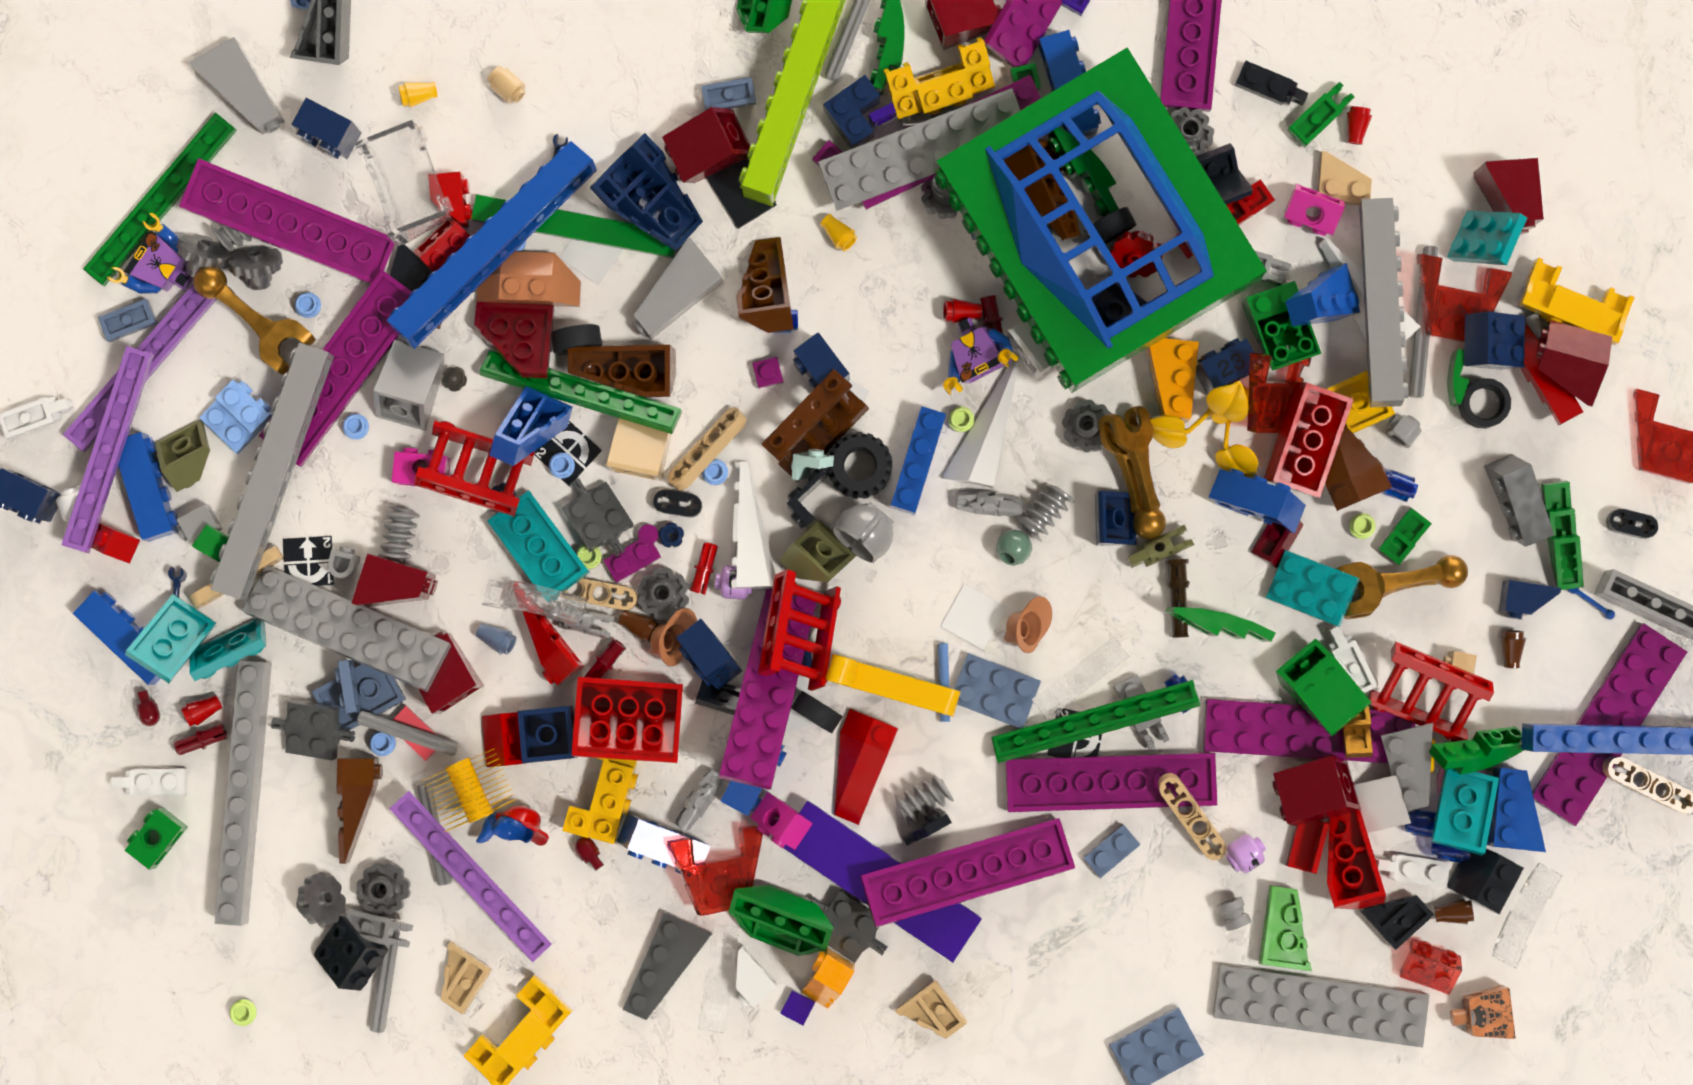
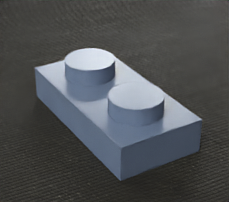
[701,77,756,110]
[98,299,158,342]
[335,660,361,714]
[1083,824,1141,878]

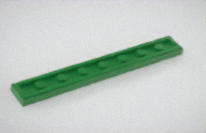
[83,112,237,287]
[471,194,675,259]
[479,350,682,434]
[991,680,1201,763]

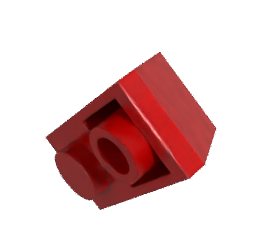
[429,171,472,228]
[91,522,140,564]

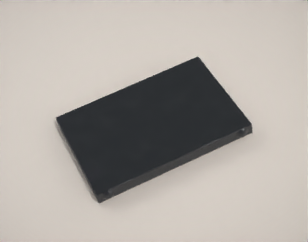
[705,158,777,229]

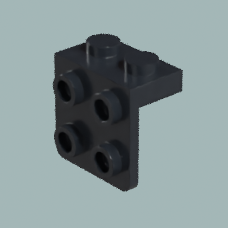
[1196,143,1253,205]
[787,468,829,529]
[314,916,389,991]

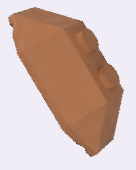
[477,251,581,307]

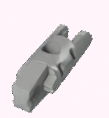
[957,491,1023,516]
[546,605,615,639]
[676,769,724,831]

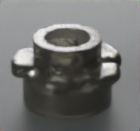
[442,366,467,392]

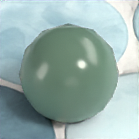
[996,529,1032,566]

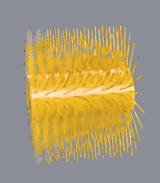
[421,749,517,832]

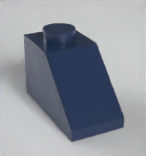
[1499,580,1561,620]

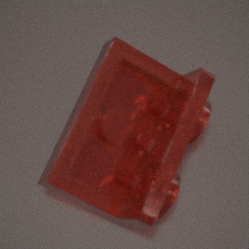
[1400,939,1462,995]

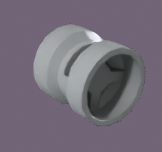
[1217,897,1252,931]

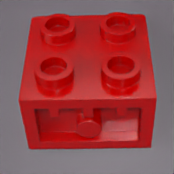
[413,216,470,272]

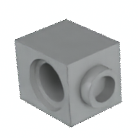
[177,504,223,543]

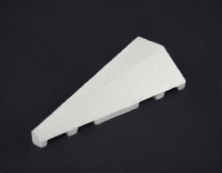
[1319,237,1421,343]
[943,362,1019,488]
[731,462,775,590]

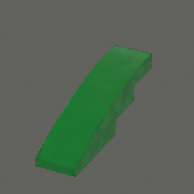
[1541,480,1584,590]
[1165,607,1276,642]

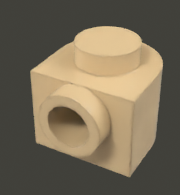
[1443,651,1477,674]

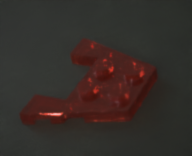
[1416,254,1512,343]
[1247,353,1312,433]
[1633,389,1693,484]
[666,824,763,916]

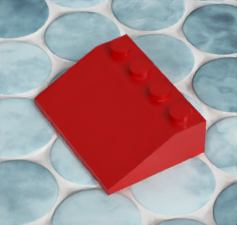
[572,677,683,763]

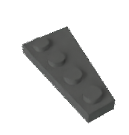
[622,912,713,1020]

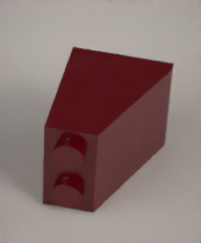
[925,0,1002,50]
[662,107,751,183]
[1473,158,1544,234]
[1536,320,1612,407]
[351,553,438,607]
[418,632,484,714]
[1272,755,1361,826]

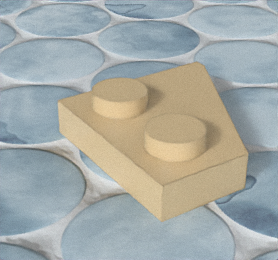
[1318,151,1372,206]
[441,942,493,1014]
[895,979,968,1039]

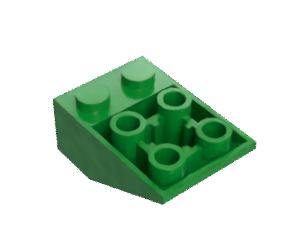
[1241,281,1322,371]
[1276,638,1371,737]

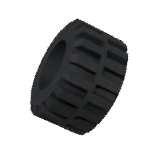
[827,432,892,499]

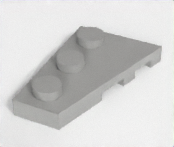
[1381,722,1434,811]

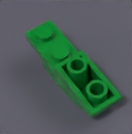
[870,0,905,96]
[1048,127,1119,217]
[1429,727,1524,775]

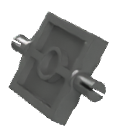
[562,479,634,556]
[271,700,355,761]
[811,890,888,963]

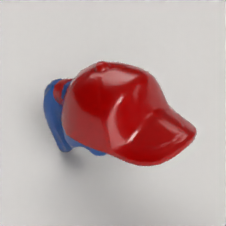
[476,806,549,846]

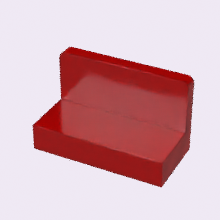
[482,712,526,768]
[1286,820,1329,874]

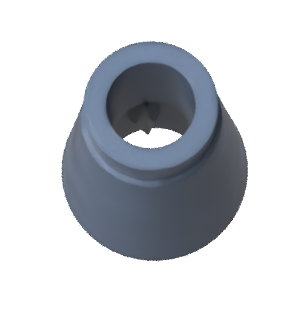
[476,623,517,655]

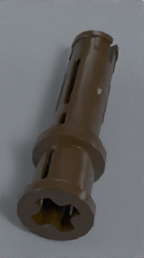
[1165,559,1190,638]

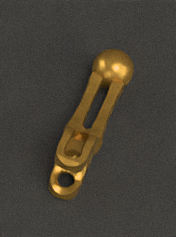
[193,266,316,375]
[1098,406,1166,539]
[1336,555,1468,620]

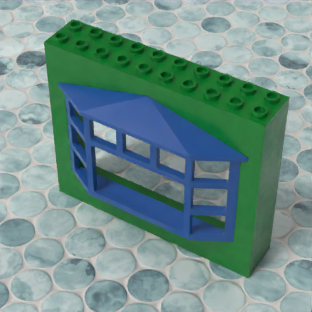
[935,47,1267,393]

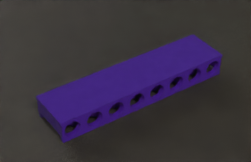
[784,801,982,963]

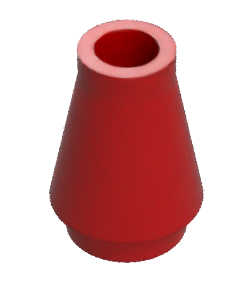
[1347,106,1372,145]
[943,298,982,324]
[181,694,223,727]

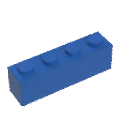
[1038,30,1101,136]
[890,406,946,515]
[118,432,179,542]
[72,591,161,685]

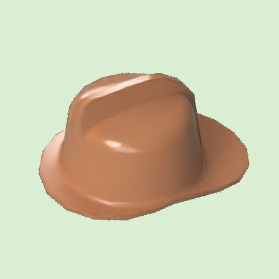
[1004,596,1052,653]
[649,608,697,666]

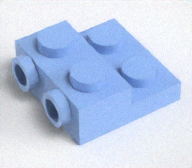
[199,380,272,454]

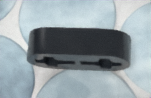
[653,490,703,518]
[1606,509,1658,539]

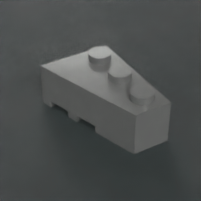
[289,0,351,65]
[1484,454,1554,547]

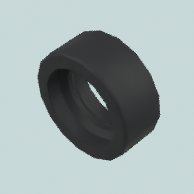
[1084,207,1137,248]
[551,324,602,354]
[1458,378,1511,429]
[791,691,843,734]

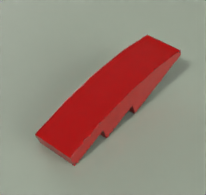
[1174,179,1276,259]
[1520,325,1584,425]

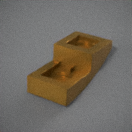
[1342,706,1373,758]

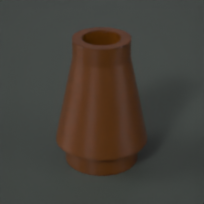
[618,610,659,642]
[1500,630,1526,669]
[1434,898,1474,925]

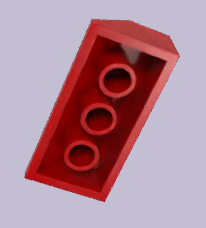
[1264,382,1354,498]

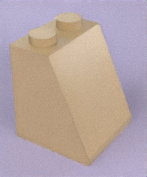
[606,418,671,481]

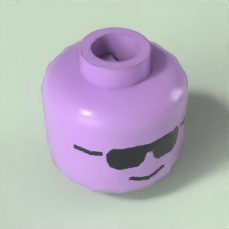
[715,565,753,600]
[1225,834,1266,873]

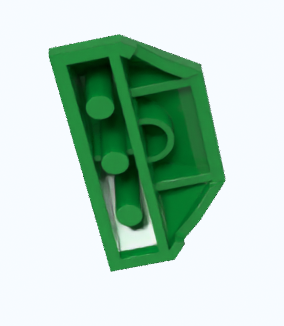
[736,0,792,33]
[729,885,834,956]

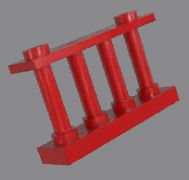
[414,421,535,517]
[758,569,841,691]
[1369,641,1494,742]

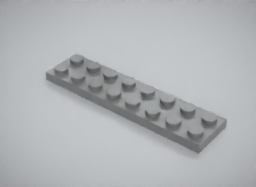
[818,88,1020,211]
[242,566,451,692]
[1213,964,1430,1048]

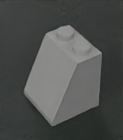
[373,340,445,431]

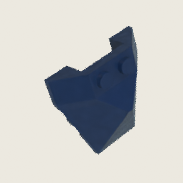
[590,133,703,251]

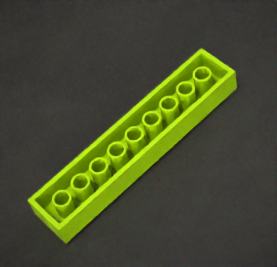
[739,0,846,207]

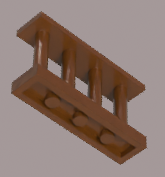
[761,369,869,483]

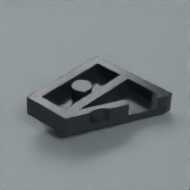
[390,242,433,292]
[902,810,952,846]
[1360,894,1434,950]

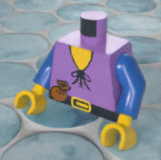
[107,213,192,294]
[943,318,1018,395]

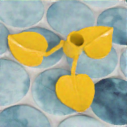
[1150,381,1258,478]

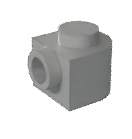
[1385,413,1422,448]
[328,546,361,579]

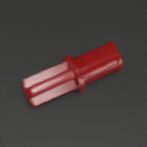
[690,542,718,595]

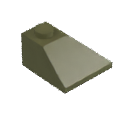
[155,419,210,492]
[779,520,856,583]

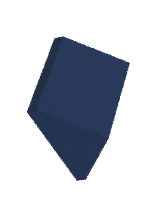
[1095,491,1137,546]

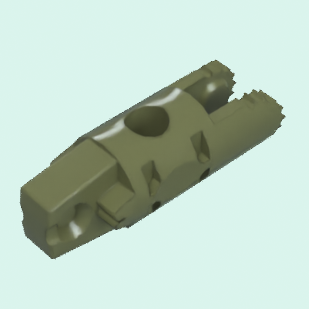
[1127,525,1194,568]

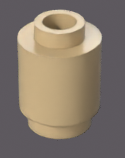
[487,66,526,104]

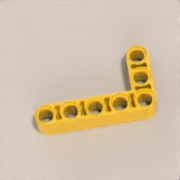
[825,654,961,717]

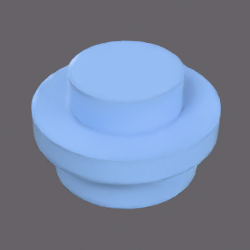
[295,292,321,318]
[343,414,369,440]
[549,453,575,479]
[702,459,728,485]
[369,731,396,756]

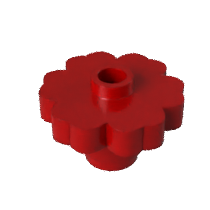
[1110,230,1163,278]

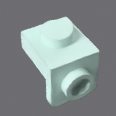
[791,449,834,480]

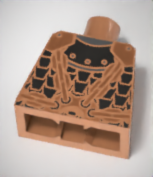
[1450,985,1516,1039]

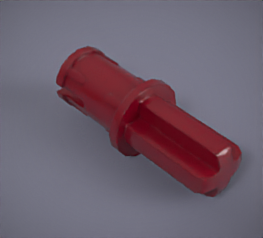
[980,295,1003,334]
[584,638,626,678]
[174,723,228,755]

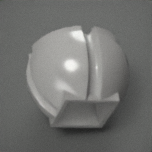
[833,502,894,563]

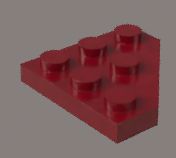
[474,302,555,378]

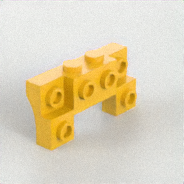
[883,37,995,119]
[1518,257,1635,345]
[562,758,639,844]
[463,975,573,1085]

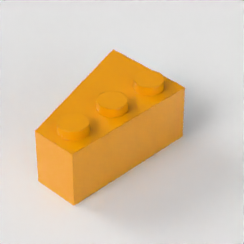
[1146,338,1199,423]
[801,948,855,1009]

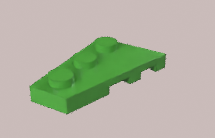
[1259,885,1312,971]

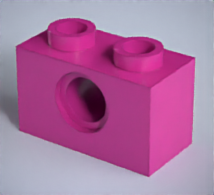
[1284,184,1345,236]
[392,448,451,486]
[750,792,813,850]

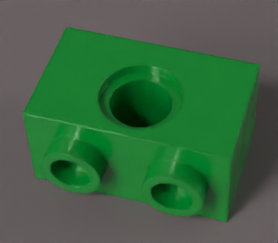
[124,808,188,870]

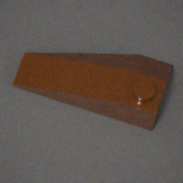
[1004,141,1080,240]
[736,237,794,333]
[568,345,676,398]
[1325,424,1392,511]
[336,758,383,864]

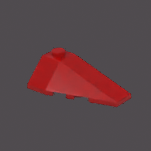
[514,584,585,686]
[835,709,898,825]
[1327,810,1386,909]

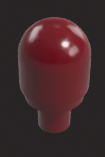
[136,690,160,726]
[574,837,604,871]

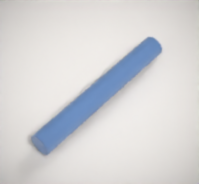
[938,643,950,722]

